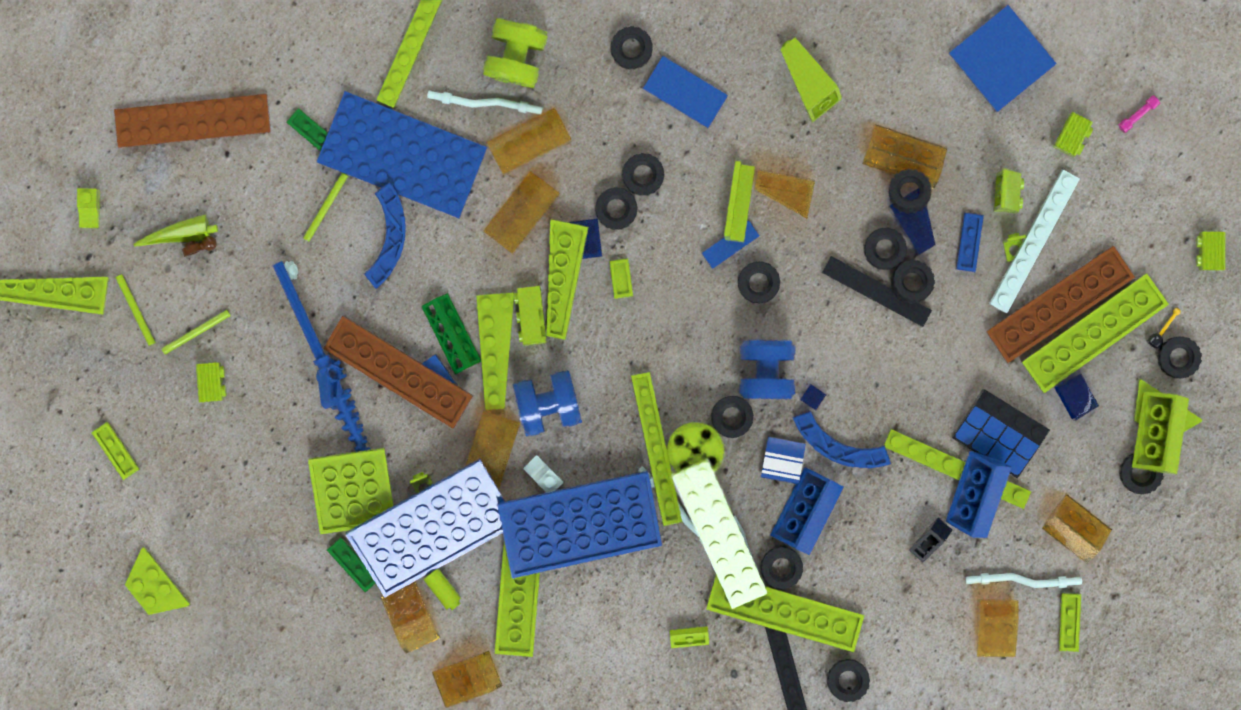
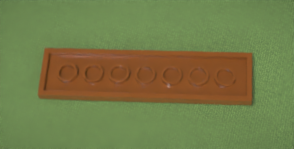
[114,94,271,148]
[986,246,1135,363]
[323,316,474,429]

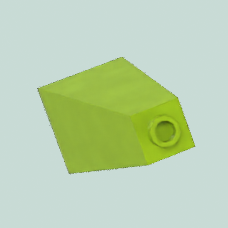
[780,38,842,123]

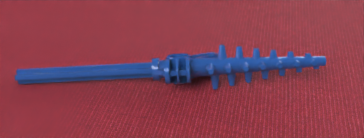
[272,261,371,451]

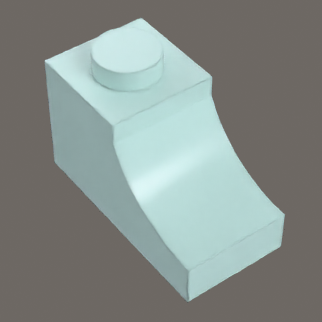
[523,455,564,493]

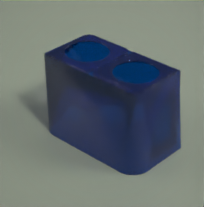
[1054,374,1099,421]

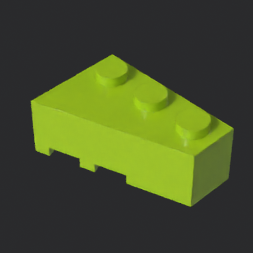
[514,286,547,346]

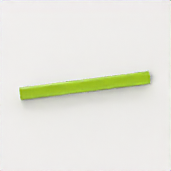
[303,173,348,242]
[115,274,156,346]
[161,310,231,355]

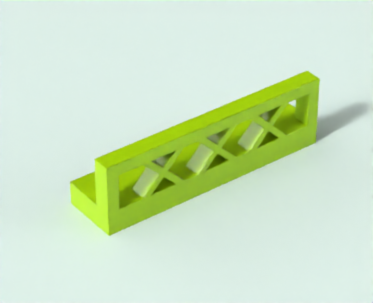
[724,161,755,242]

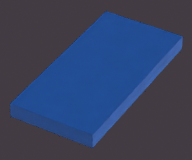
[643,56,728,128]

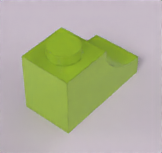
[77,188,100,228]

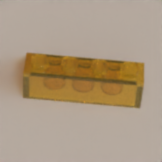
[487,107,572,176]
[862,124,948,188]
[483,171,560,255]
[465,411,520,489]

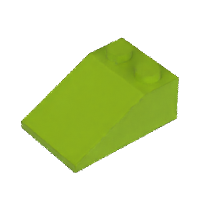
[994,169,1024,213]

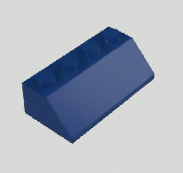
[946,451,1012,538]
[770,467,844,555]

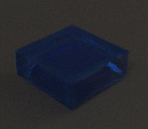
[800,384,826,411]

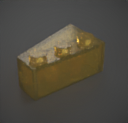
[754,169,815,219]

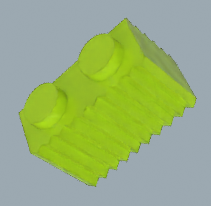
[1053,112,1094,157]
[1196,232,1225,271]
[196,362,227,403]

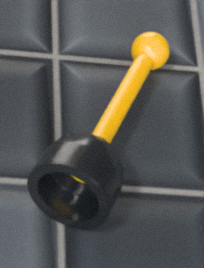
[1146,308,1181,350]

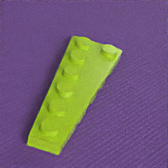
[546,219,589,340]
[0,277,109,315]
[476,293,514,410]

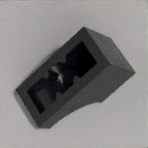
[909,517,952,563]

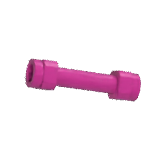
[1118,95,1161,133]

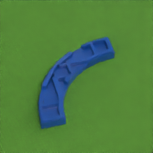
[364,182,406,289]
[793,411,891,468]

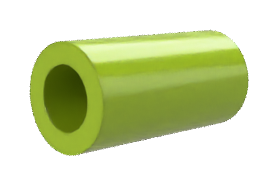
[423,568,462,610]

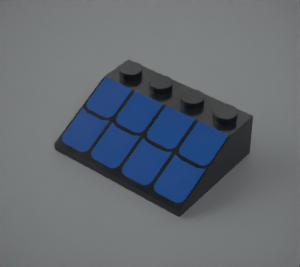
[952,389,1050,478]

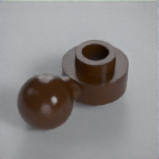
[182,236,217,257]

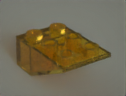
[380,582,441,654]
[977,599,1019,657]
[432,650,503,708]

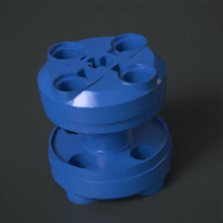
[739,340,796,399]
[513,370,582,437]

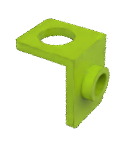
[1003,233,1026,262]
[410,472,433,494]

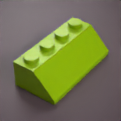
[1132,392,1189,474]

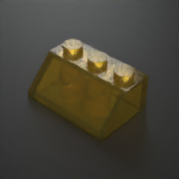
[1042,494,1112,564]

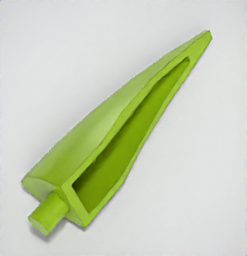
[133,215,218,247]

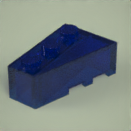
[887,188,936,256]

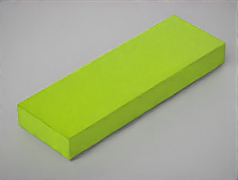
[91,422,140,480]
[1059,593,1081,652]

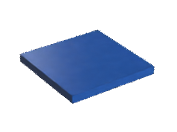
[948,5,1057,112]

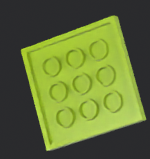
[308,448,394,534]

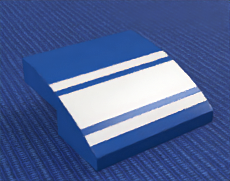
[761,437,806,484]

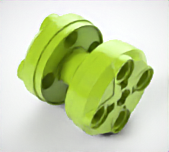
[483,18,548,88]
[667,422,724,472]

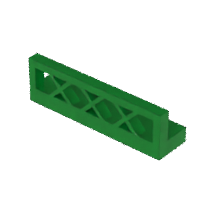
[421,293,482,375]

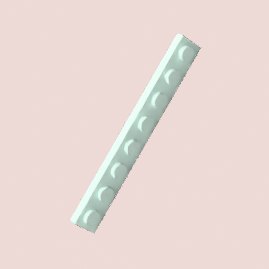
[989,170,1080,313]

